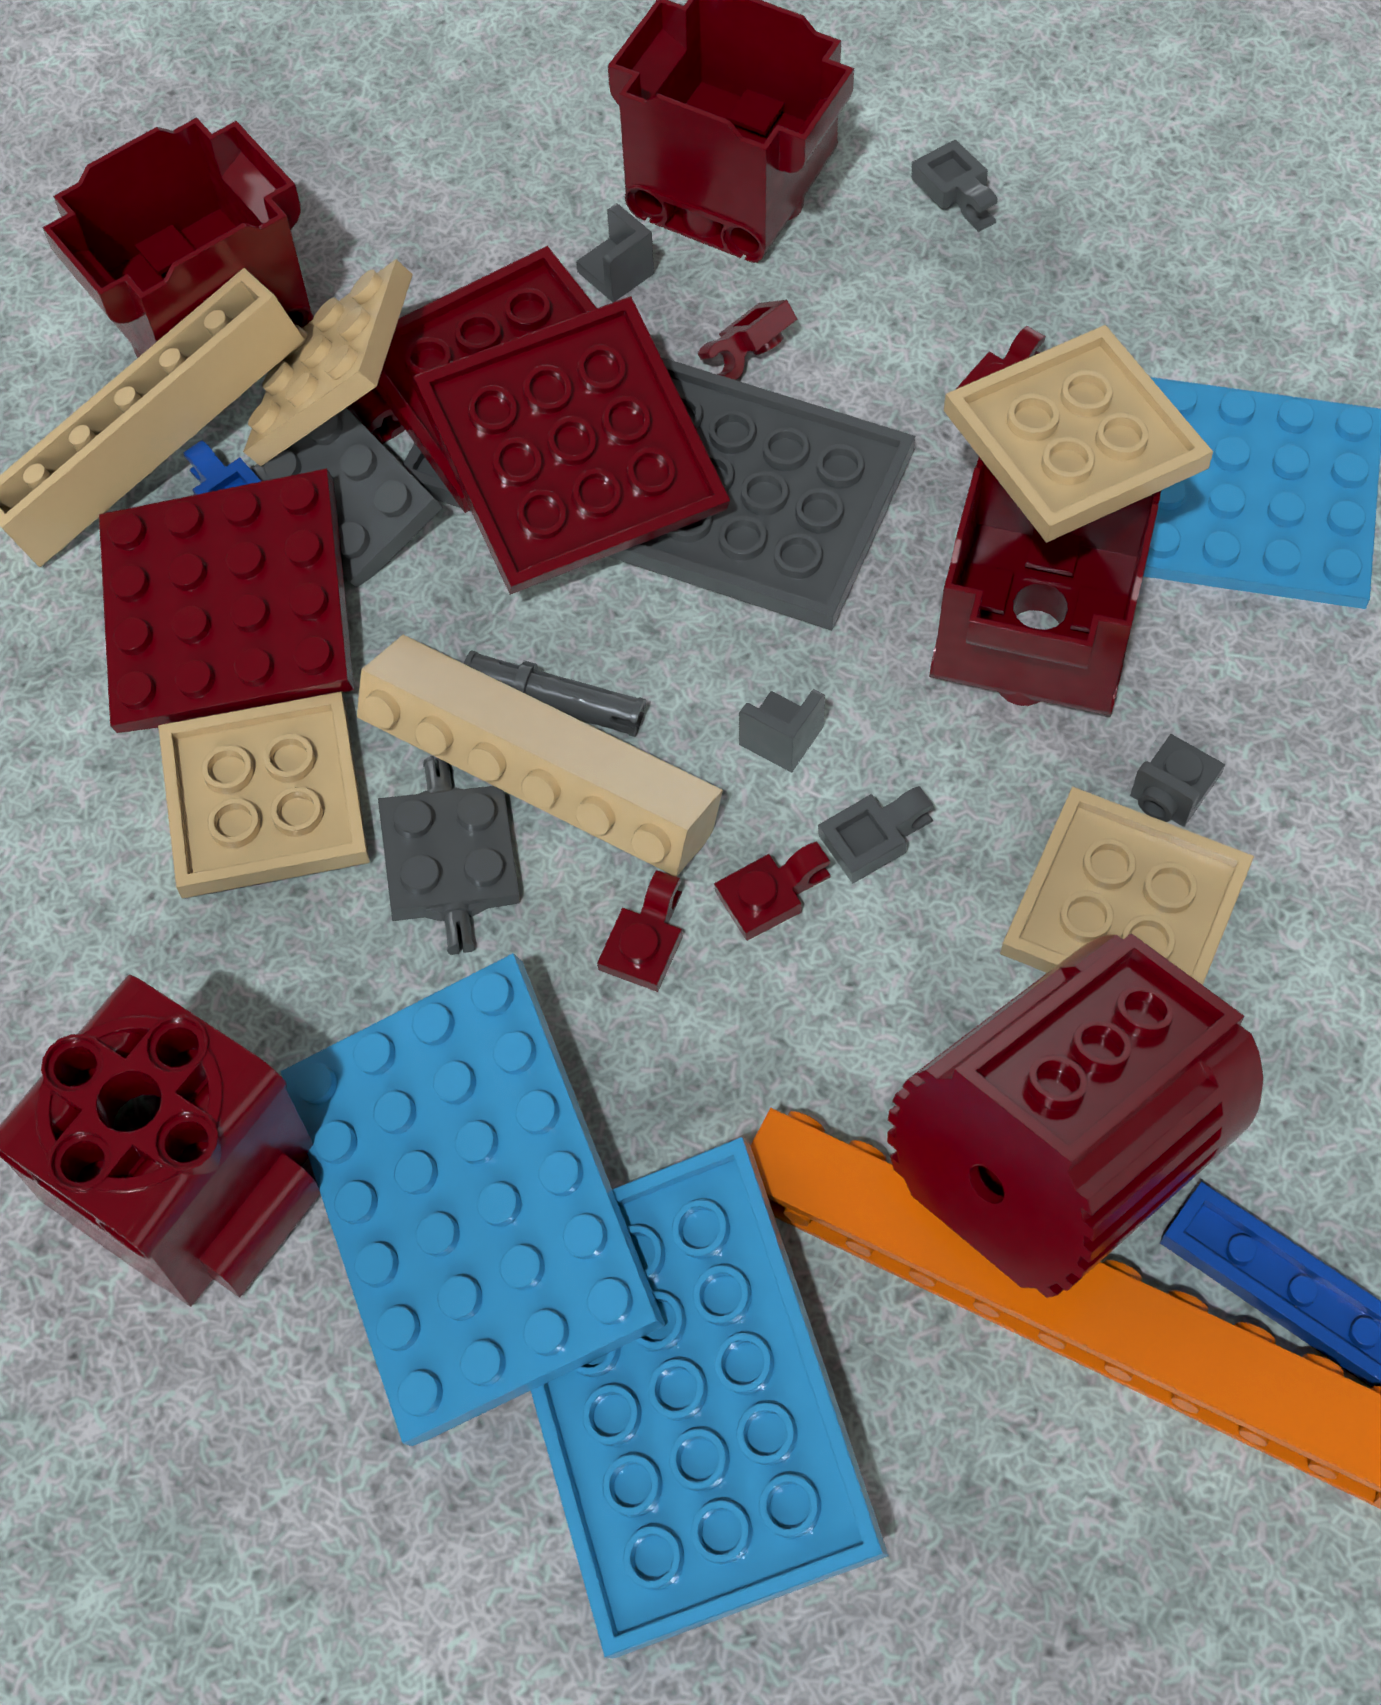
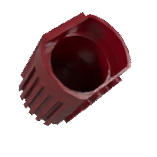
[887,933,1264,1298]

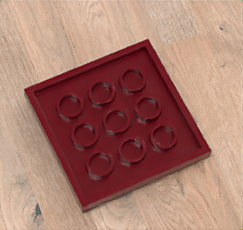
[375,246,597,513]
[413,296,730,595]
[99,468,354,733]

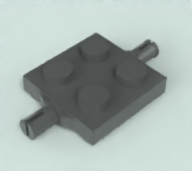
[378,756,519,955]

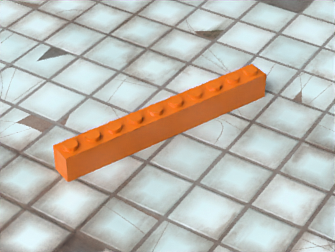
[750,1108,1381,1509]

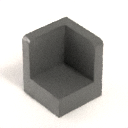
[576,203,654,303]
[739,689,825,773]

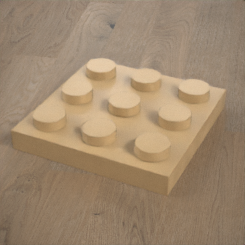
[243,259,413,466]
[944,325,1213,543]
[158,691,370,899]
[1000,786,1254,985]

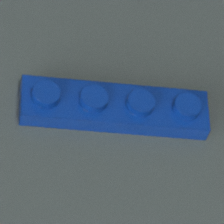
[1160,1182,1381,1387]

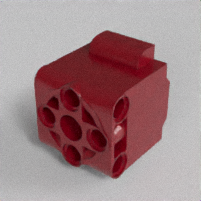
[608,0,854,263]
[42,117,314,358]
[929,457,1162,716]
[0,975,320,1307]

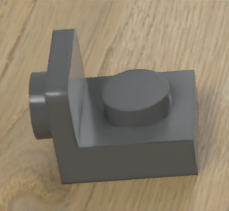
[1130,734,1225,827]

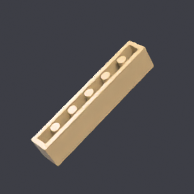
[0,268,305,568]
[357,634,723,877]

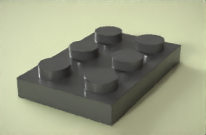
[251,408,443,587]

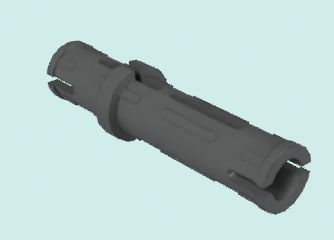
[464,650,646,737]

